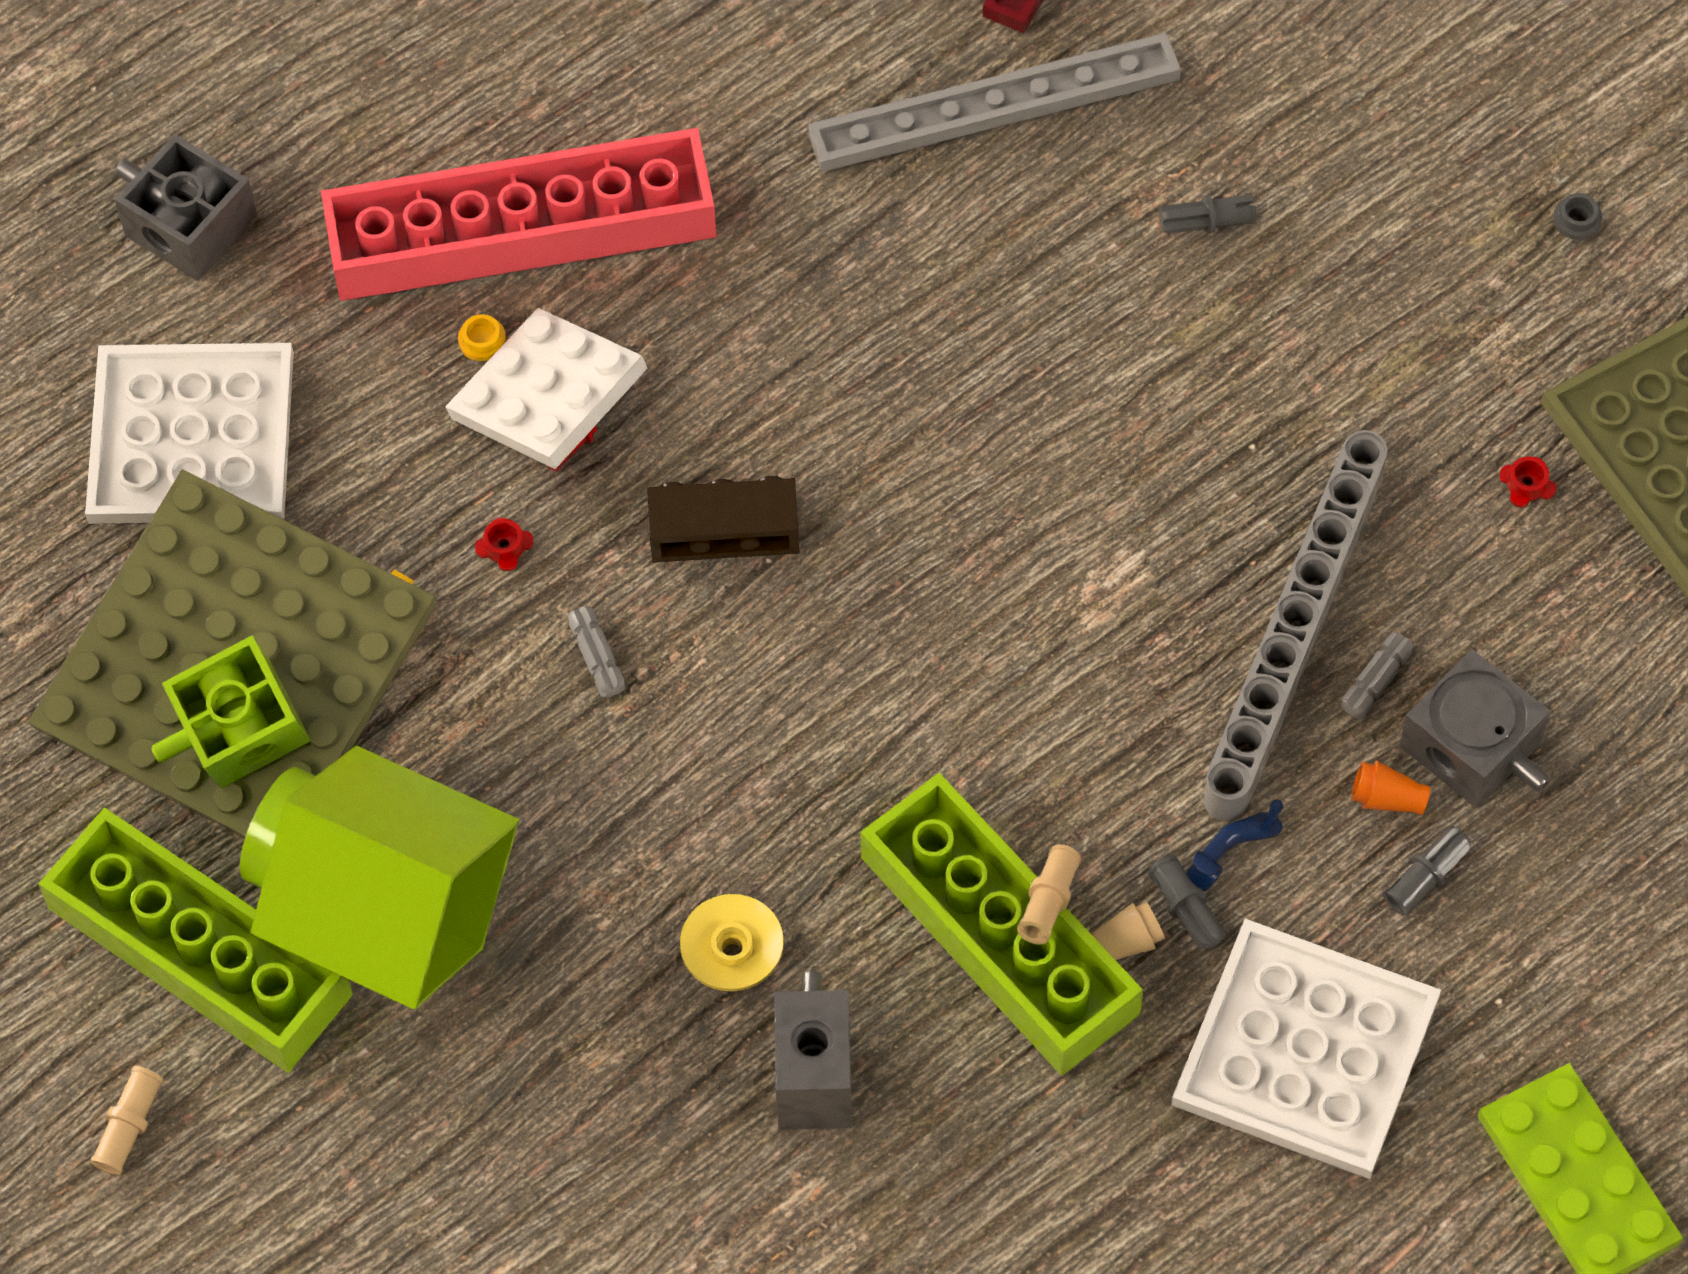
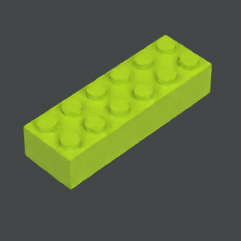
[860,772,1143,1076]
[38,807,353,1074]

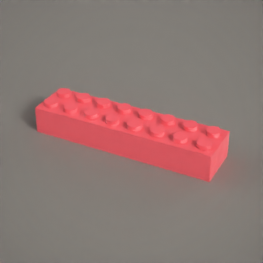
[321,128,717,301]

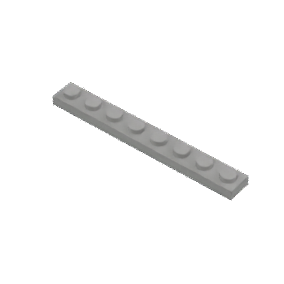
[808,33,1181,172]

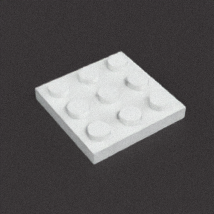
[445,308,648,469]

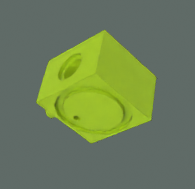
[151,635,311,789]

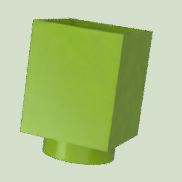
[240,745,520,1010]

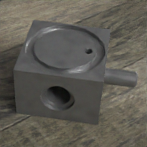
[114,134,258,281]
[1399,649,1550,809]
[774,970,852,1130]

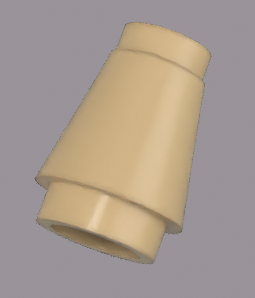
[1091,902,1165,960]

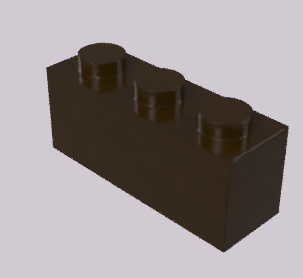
[647,476,800,563]

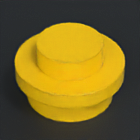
[458,314,506,361]

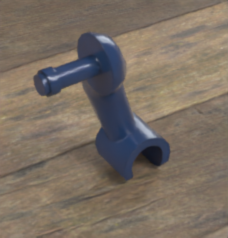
[1186,800,1283,891]

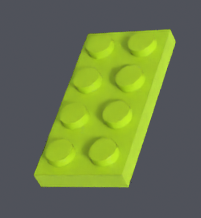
[1477,1063,1683,1274]

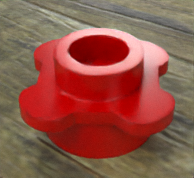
[1499,456,1556,507]
[475,518,534,571]

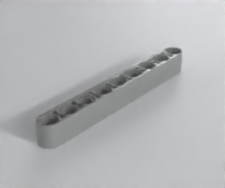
[1203,430,1388,822]

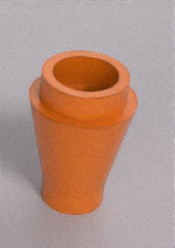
[1351,760,1431,815]

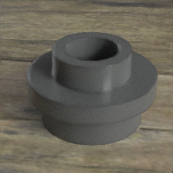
[1553,193,1602,240]

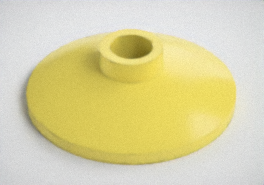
[680,894,783,991]

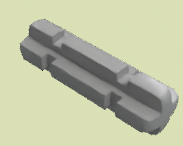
[568,606,625,698]
[1341,632,1413,719]

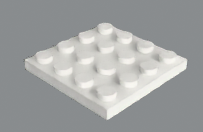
[85,343,294,524]
[1171,919,1441,1179]

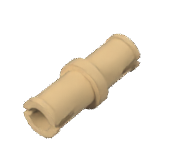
[1017,845,1082,944]
[90,1066,164,1175]

